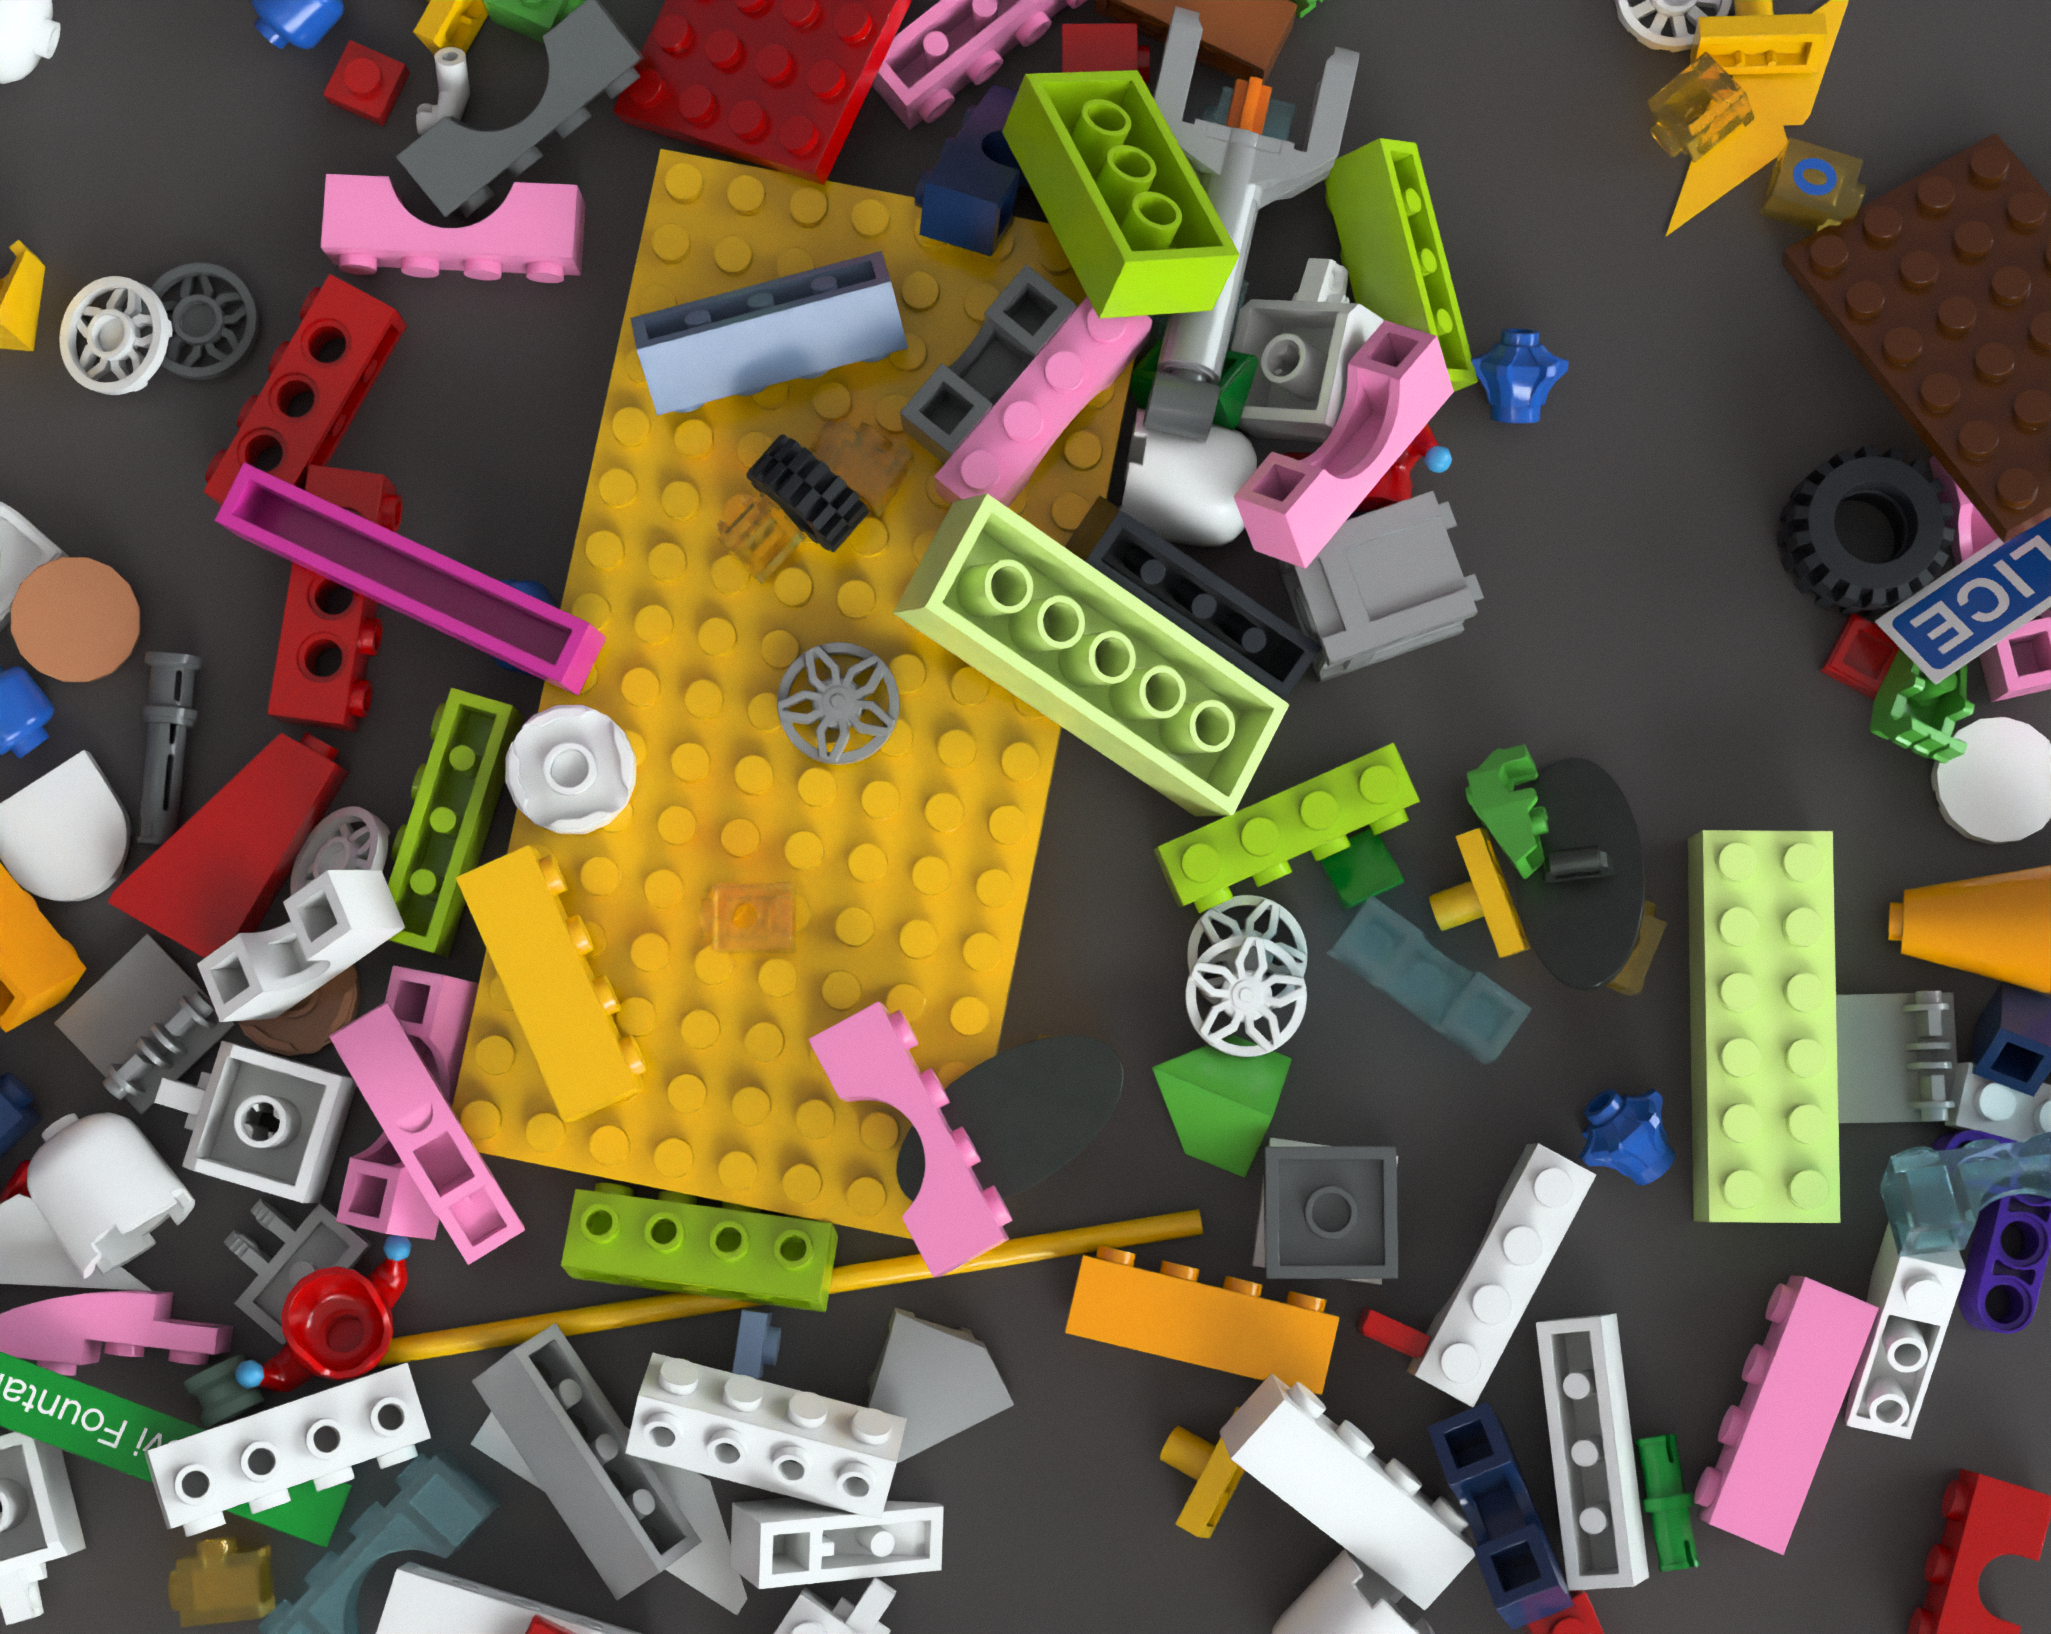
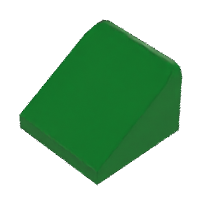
[1319,828,1405,912]

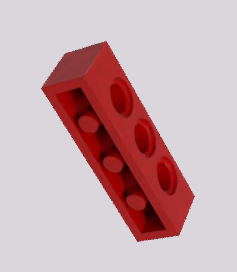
[203,274,408,506]
[267,464,403,733]

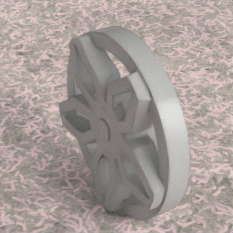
[777,642,900,765]

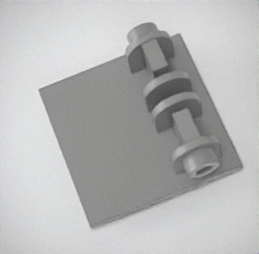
[54,933,236,1115]
[1836,991,1957,1124]

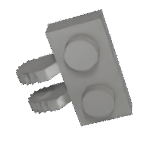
[224,1198,373,1346]

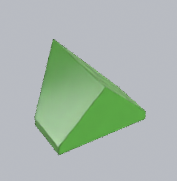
[1152,1035,1292,1178]

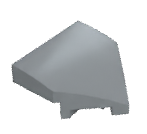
[867,1307,1014,1463]

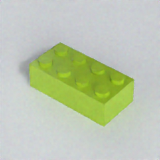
[1002,70,1240,319]

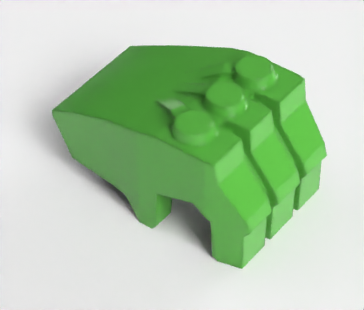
[1870,648,1975,764]
[1465,744,1549,879]

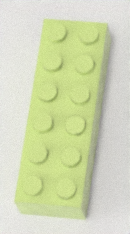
[893,493,1290,817]
[1688,830,1841,1223]

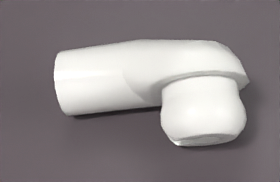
[416,47,470,136]

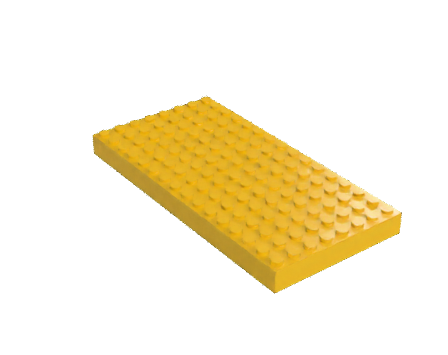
[452,149,1136,1239]

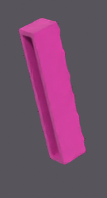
[214,463,606,696]

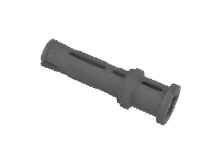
[135,652,203,846]

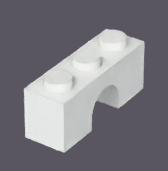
[197,870,405,1022]

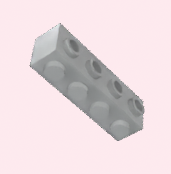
[472,1323,702,1600]

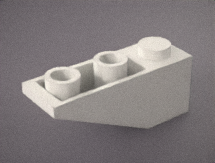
[1845,1220,1966,1440]

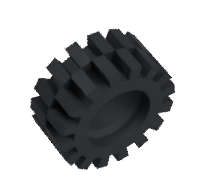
[746,434,869,552]

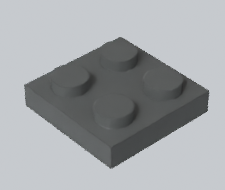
[1263,1146,1398,1279]

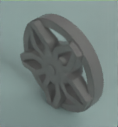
[140,262,260,380]

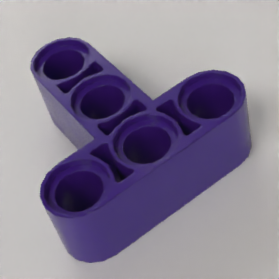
[1927,1130,2051,1334]

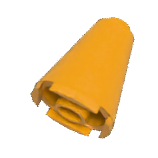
[1888,865,2051,994]

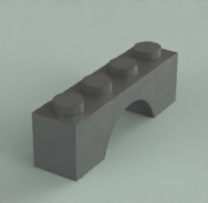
[396,0,644,218]

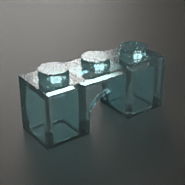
[1327,895,1532,1065]

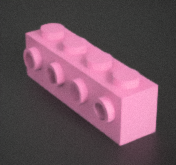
[872,0,1087,130]
[1694,1275,1879,1555]

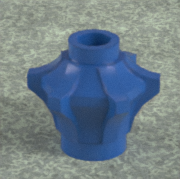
[1471,328,1569,423]
[1578,1088,1676,1186]

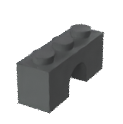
[900,264,1077,464]

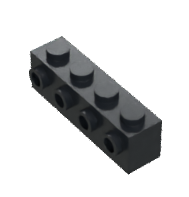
[1065,495,1322,700]

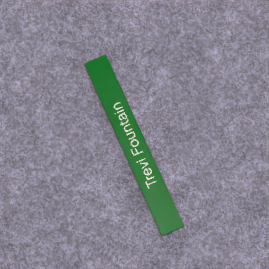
[0,1352,352,1548]

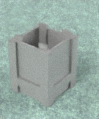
[1277,491,1484,683]

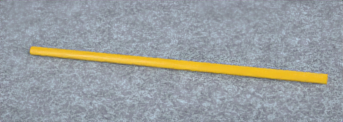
[376,1209,1203,1367]

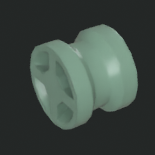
[183,1353,265,1430]

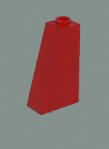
[107,732,349,958]

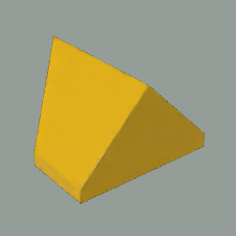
[0,240,45,352]

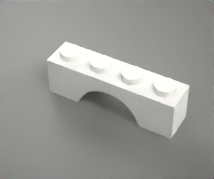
[1407,1143,1596,1407]

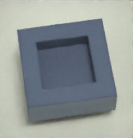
[732,1308,781,1379]

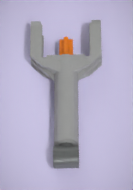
[1143,6,1360,442]

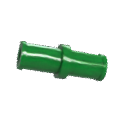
[1635,1433,1701,1572]

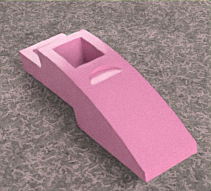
[329,1001,525,1265]
[0,1290,234,1376]

